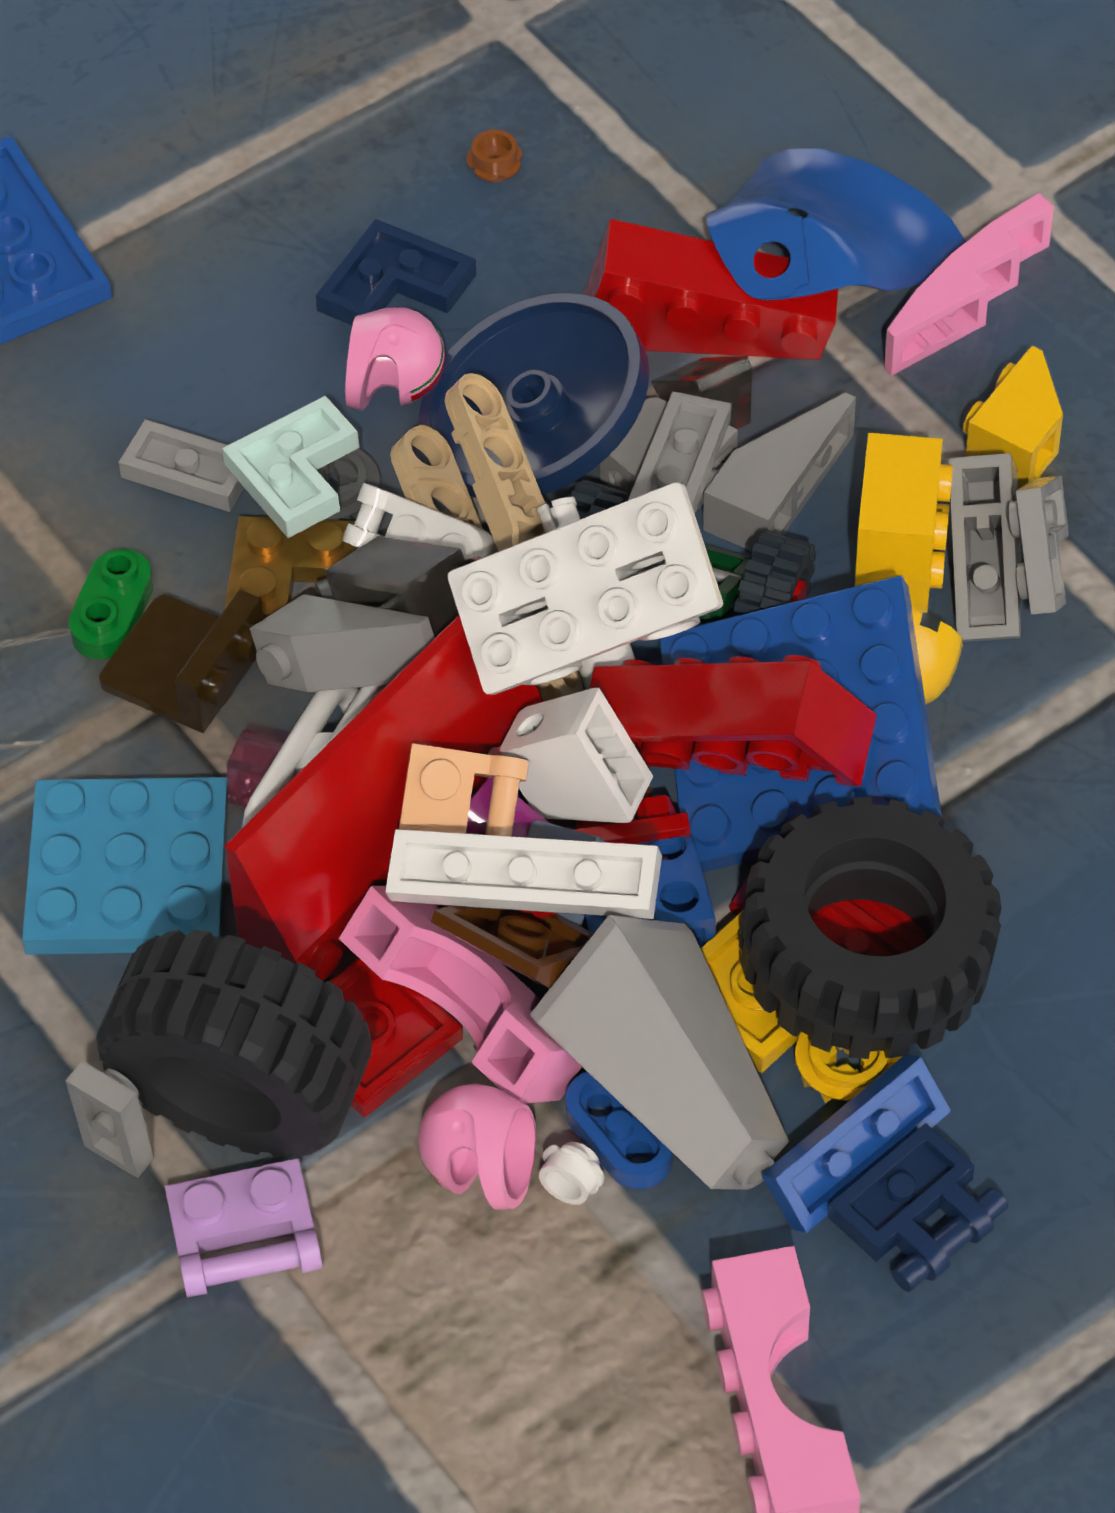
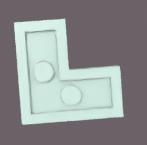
[222,396,359,538]

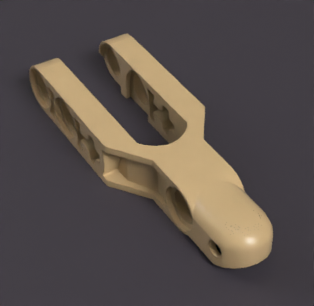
[390,373,584,702]

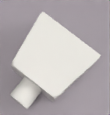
[488,688,653,823]

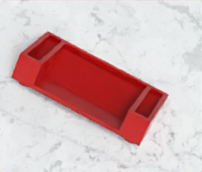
[225,615,544,981]

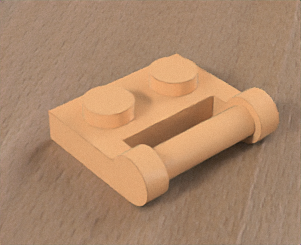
[398,743,529,837]

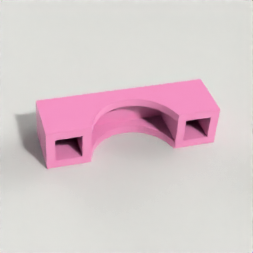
[339,886,582,1104]
[701,1246,860,1513]

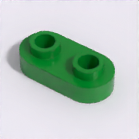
[69,549,153,660]

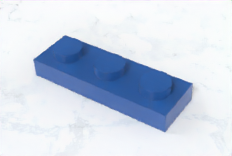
[761,1054,951,1233]

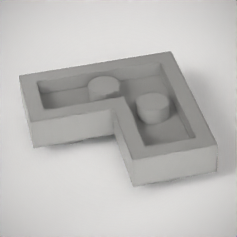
[1009,475,1069,615]

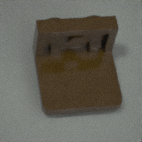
[99,589,264,733]

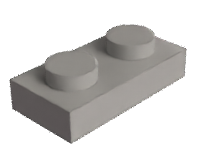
[119,419,244,512]
[65,1061,154,1178]

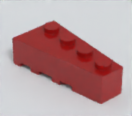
[583,219,838,360]
[589,655,877,787]

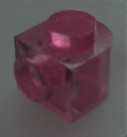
[227,729,286,809]

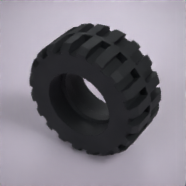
[739,797,1002,1059]
[96,930,372,1158]

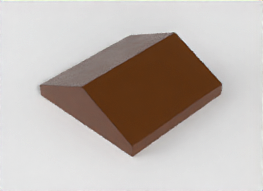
[431,905,594,989]

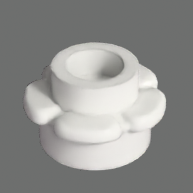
[539,1142,604,1205]

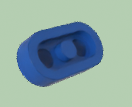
[565,1072,673,1189]

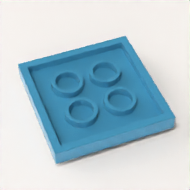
[22,777,229,955]

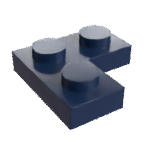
[315,219,477,325]

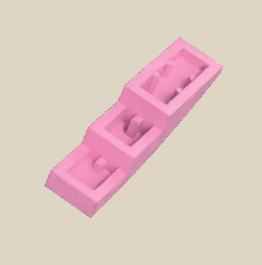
[884,192,1054,376]

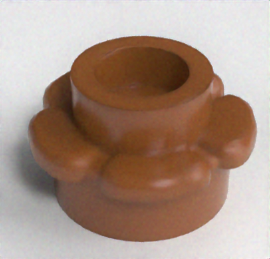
[466,130,522,183]

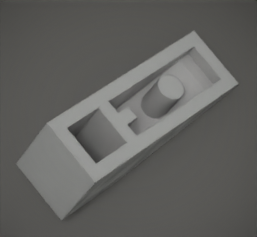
[699,392,856,552]
[949,453,1021,642]
[249,594,435,692]

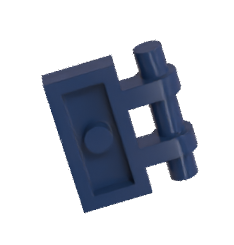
[828,1123,1008,1292]

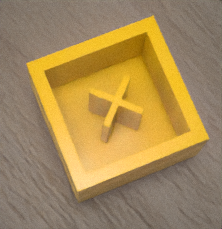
[855,433,953,613]

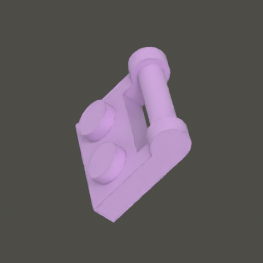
[165,1158,323,1298]

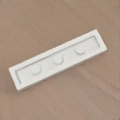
[385,829,662,919]

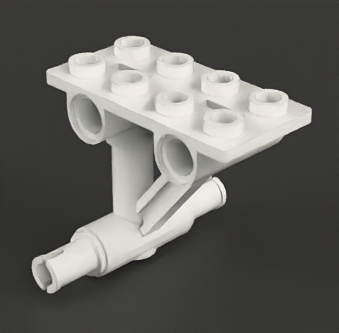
[448,482,723,695]

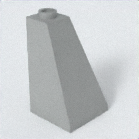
[530,915,789,1190]

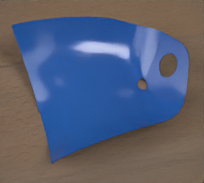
[707,148,966,300]

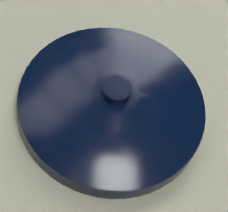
[419,293,649,498]

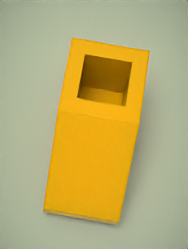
[963,345,1063,488]

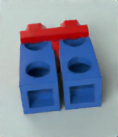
[575,795,716,949]

